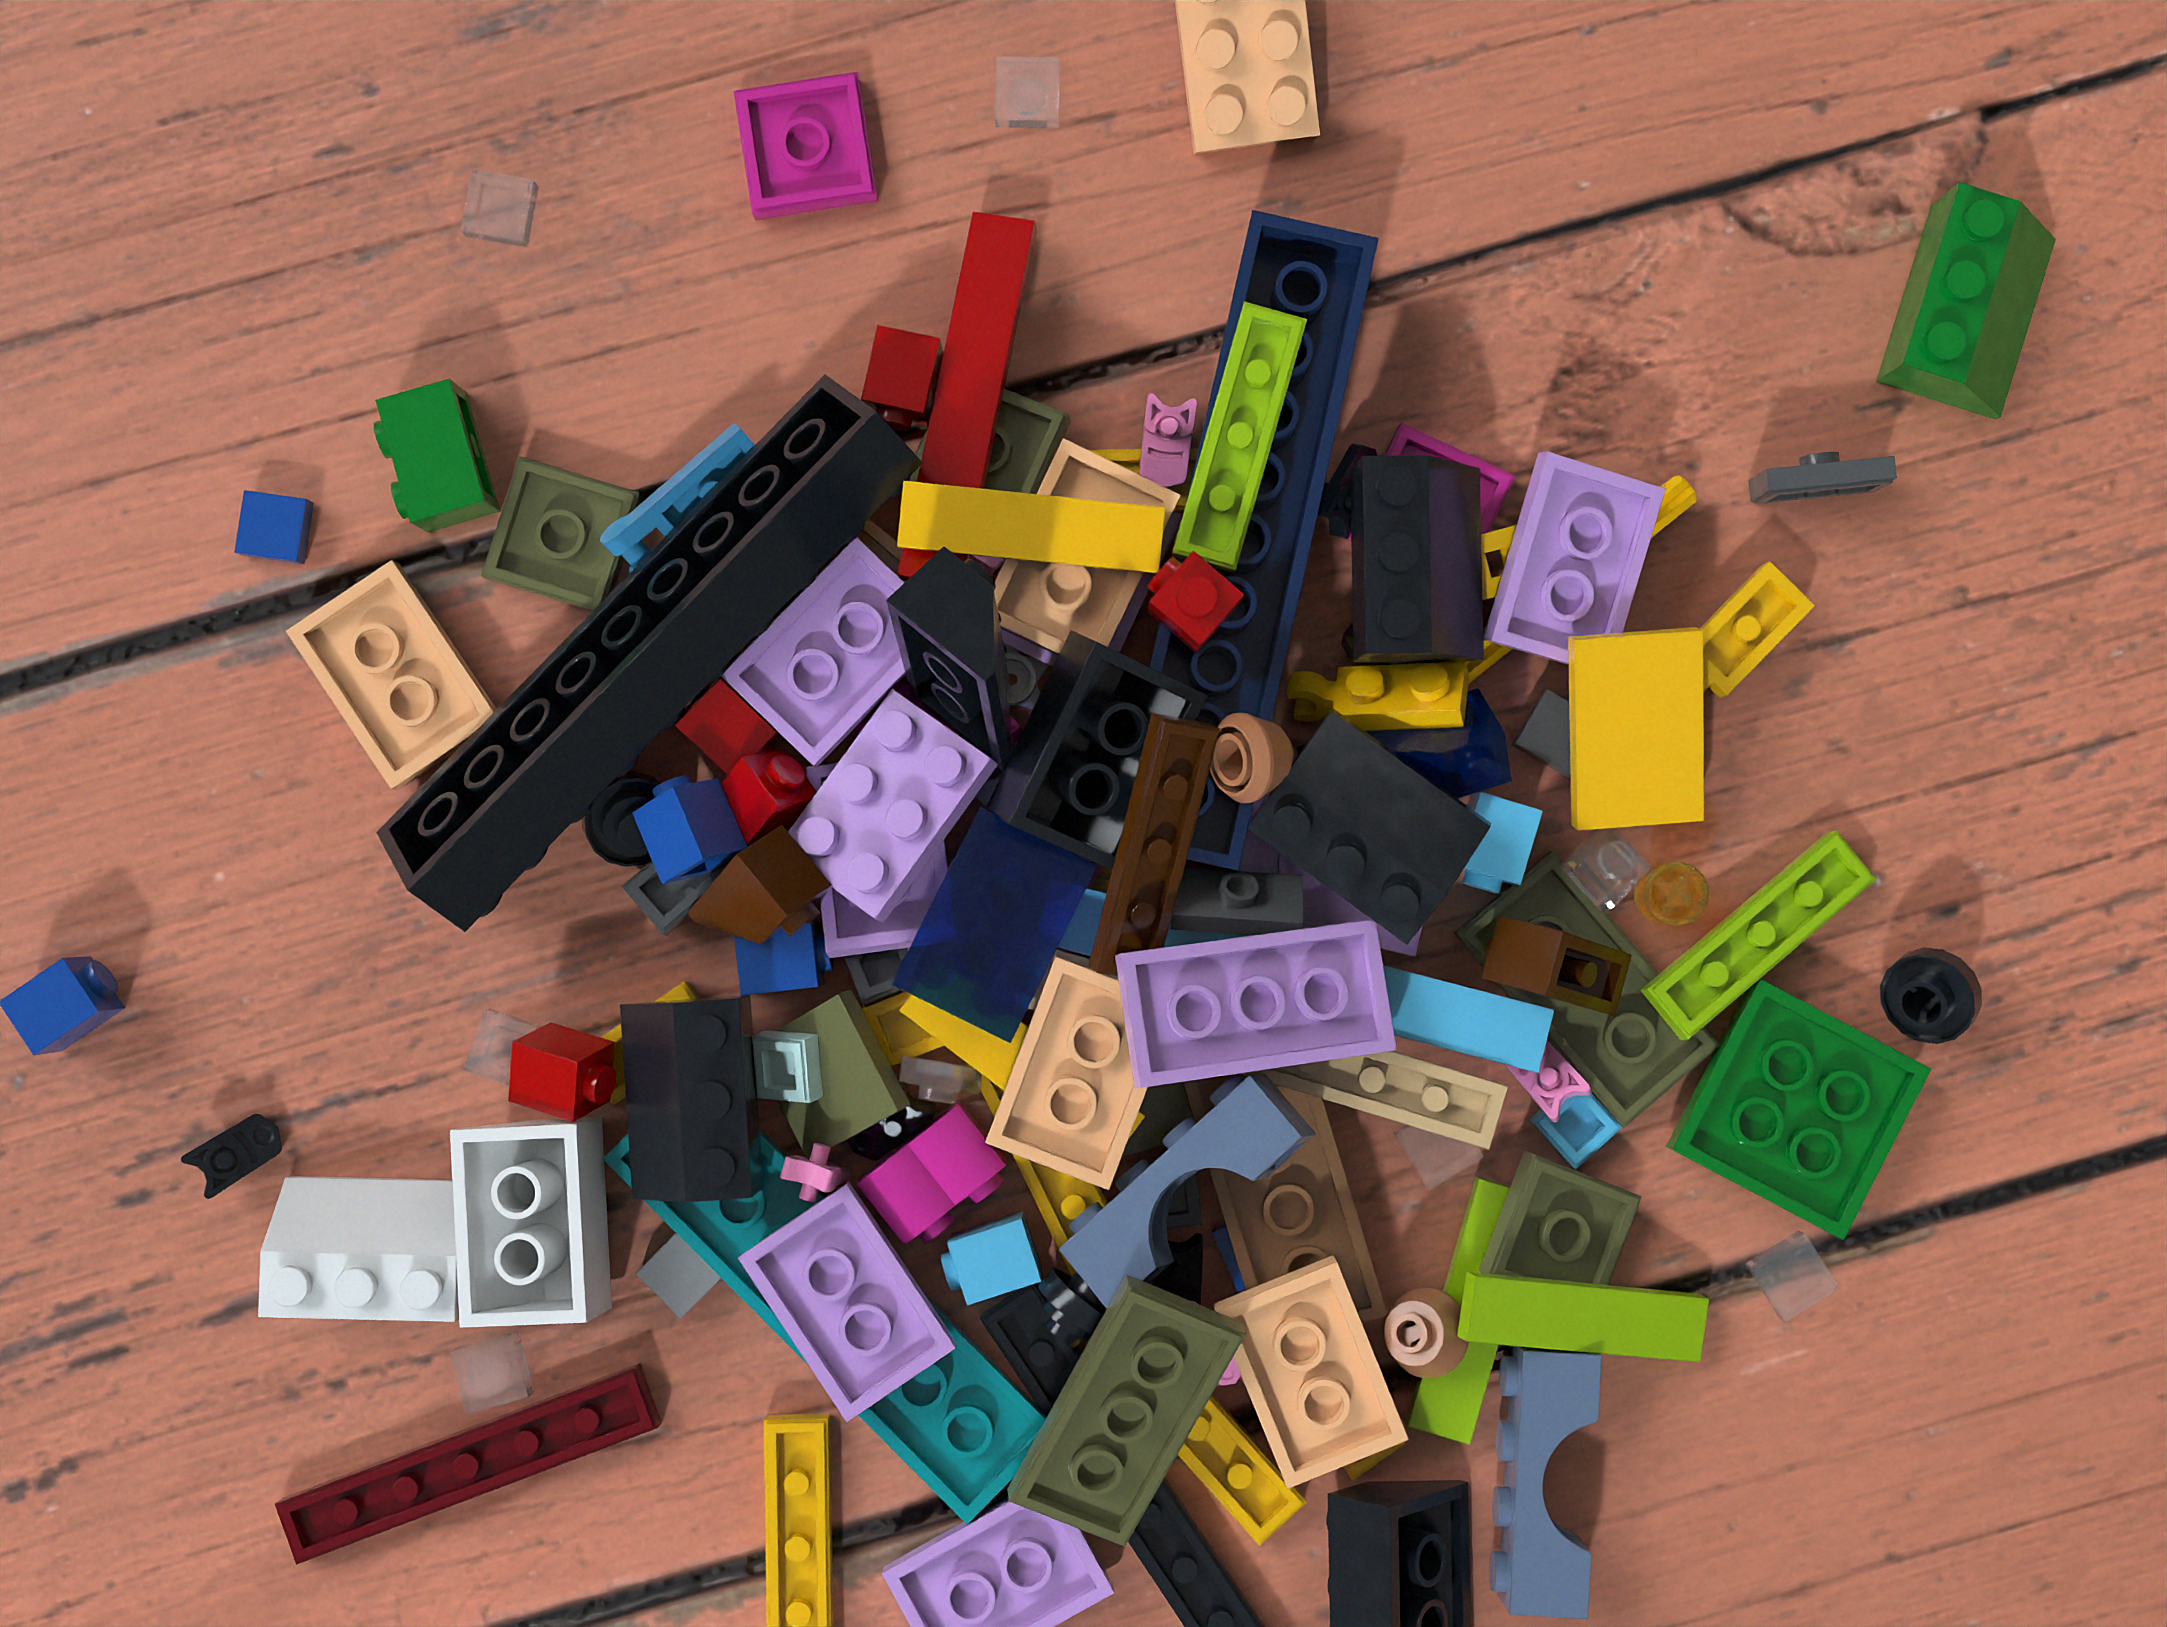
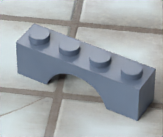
[1059,1073,1316,1309]
[1489,1346,1602,1619]

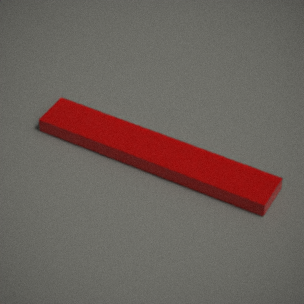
[897,212,1037,581]

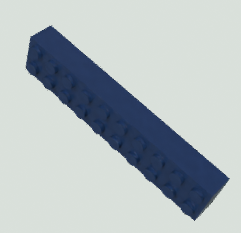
[1150,210,1379,871]

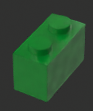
[374,378,500,532]

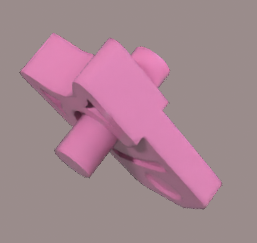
[1139,393,1197,488]
[1504,1040,1592,1123]
[780,1143,851,1202]

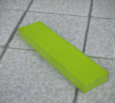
[1172,301,1307,573]
[1640,830,1876,1040]
[1405,1176,1510,1445]
[1457,1271,1709,1362]

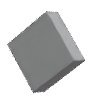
[636,1233,721,1319]

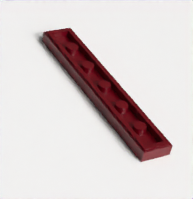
[275,1363,662,1565]

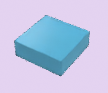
[1529,1093,1623,1170]

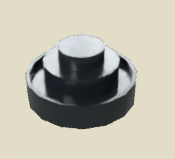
[582,771,661,867]
[1880,947,1982,1044]
[1038,1267,1106,1348]

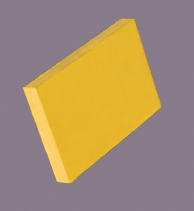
[1568,627,1704,831]

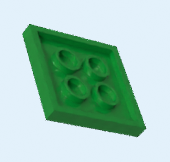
[1666,979,1931,1240]

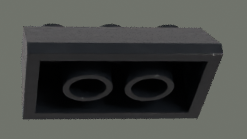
[1350,455,1484,662]
[886,547,1012,771]
[986,630,1208,870]
[1247,708,1491,945]
[620,995,763,1203]
[1326,1480,1471,1627]

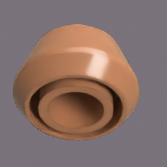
[1210,713,1294,803]
[1384,1288,1469,1378]

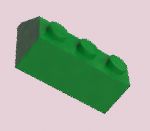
[1876,182,2056,420]

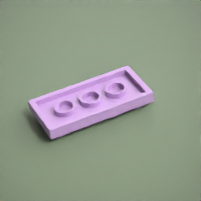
[1115,920,1397,1089]

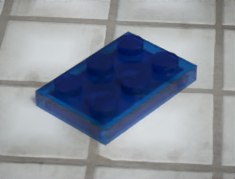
[890,807,1097,1043]

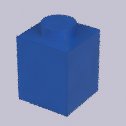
[632,775,748,884]
[734,922,834,996]
[0,956,125,1055]

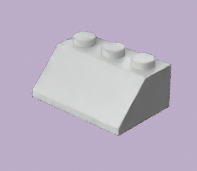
[450,1116,612,1328]
[258,1176,459,1322]

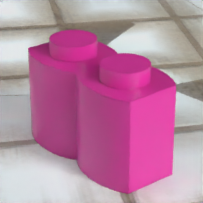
[857,1099,1008,1245]

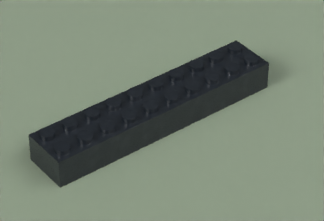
[376,374,923,932]

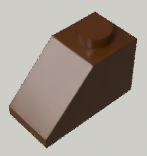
[688,825,831,944]
[1482,916,1632,1016]

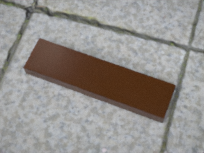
[1088,713,1220,976]

